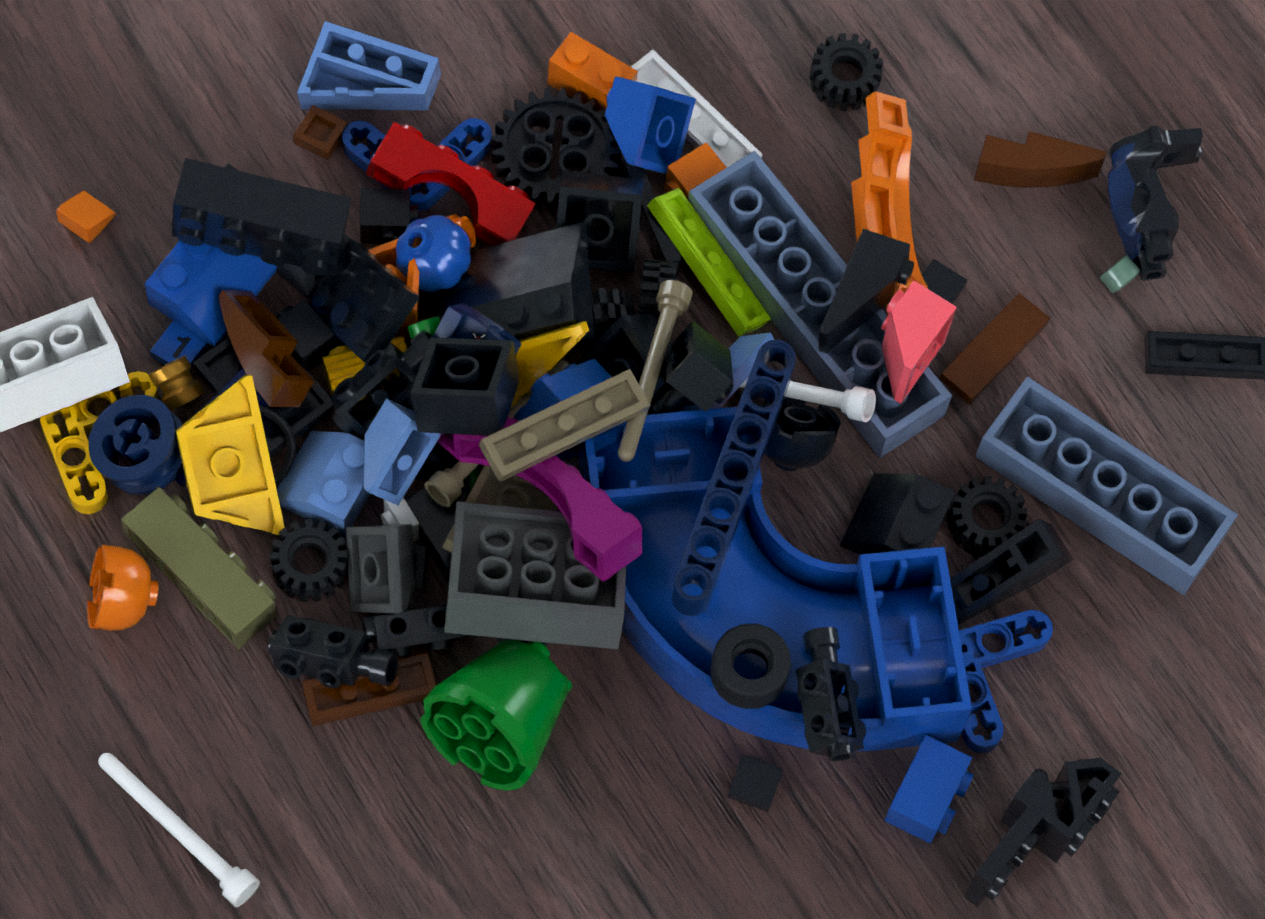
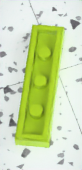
[647,188,771,337]

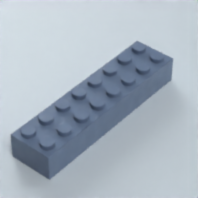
[688,151,952,458]

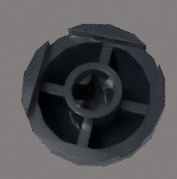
[756,397,841,471]

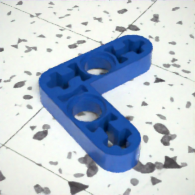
[342,118,492,211]
[959,610,1053,753]

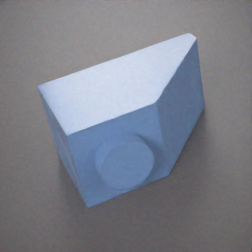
[364,398,441,505]

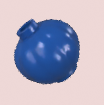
[395,215,471,293]

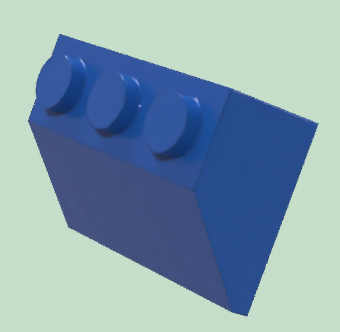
[145,240,278,347]

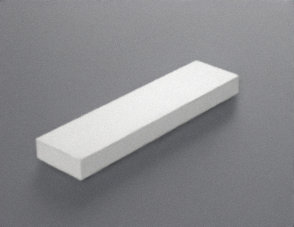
[631,49,762,167]

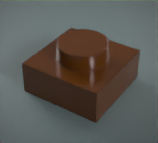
[293,105,348,160]

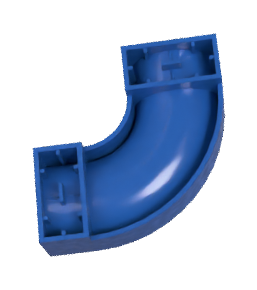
[579,406,972,751]

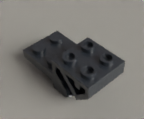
[964,758,1122,907]

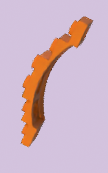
[851,91,928,316]

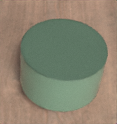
[1099,255,1140,293]

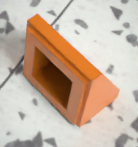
[56,190,116,244]

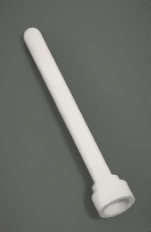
[740,377,876,422]
[98,753,260,907]

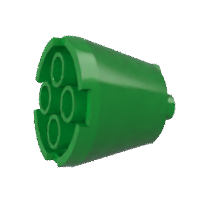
[420,639,572,791]

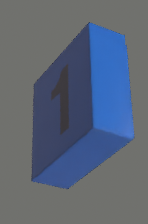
[150,321,209,371]

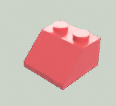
[881,281,957,404]

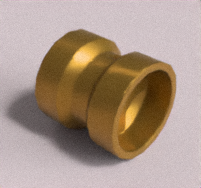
[148,355,205,411]

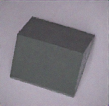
[346,524,416,613]

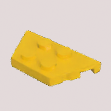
[175,374,285,535]

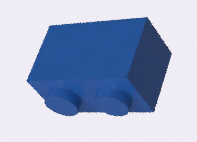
[884,735,974,844]

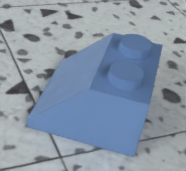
[277,431,371,539]

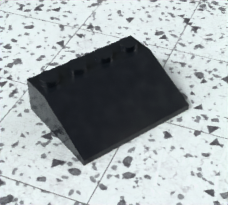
[420,222,594,341]

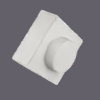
[381,498,419,542]

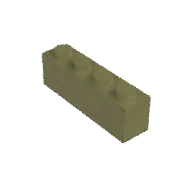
[121,487,276,650]

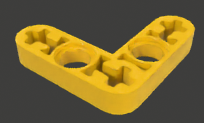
[40,371,158,514]

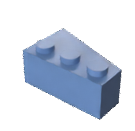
[297,21,441,110]

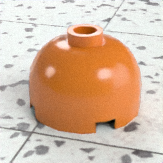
[87,545,159,631]

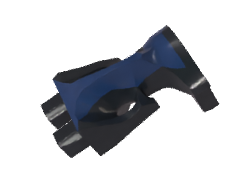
[1108,125,1203,281]

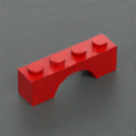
[365,122,536,246]

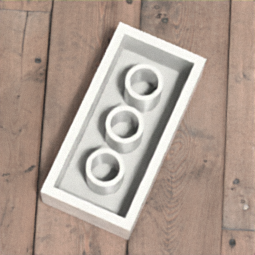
[0,297,130,432]

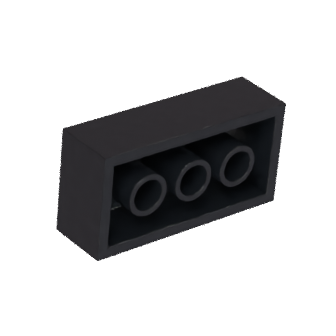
[172,158,351,276]

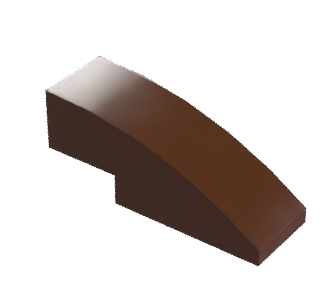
[974,131,1107,188]
[218,290,314,407]

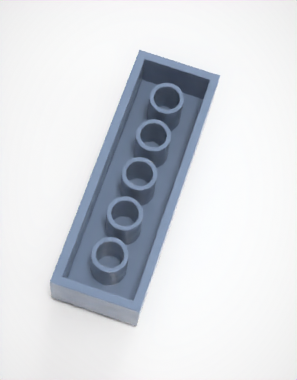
[975,377,1238,595]

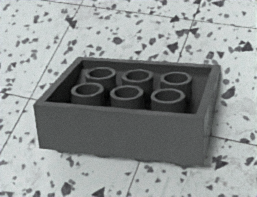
[444,501,626,649]

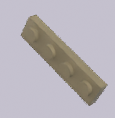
[479,369,651,482]

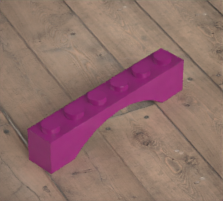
[437,417,642,582]

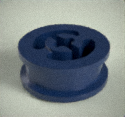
[88,395,183,495]

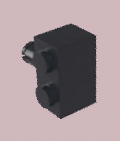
[651,321,734,414]

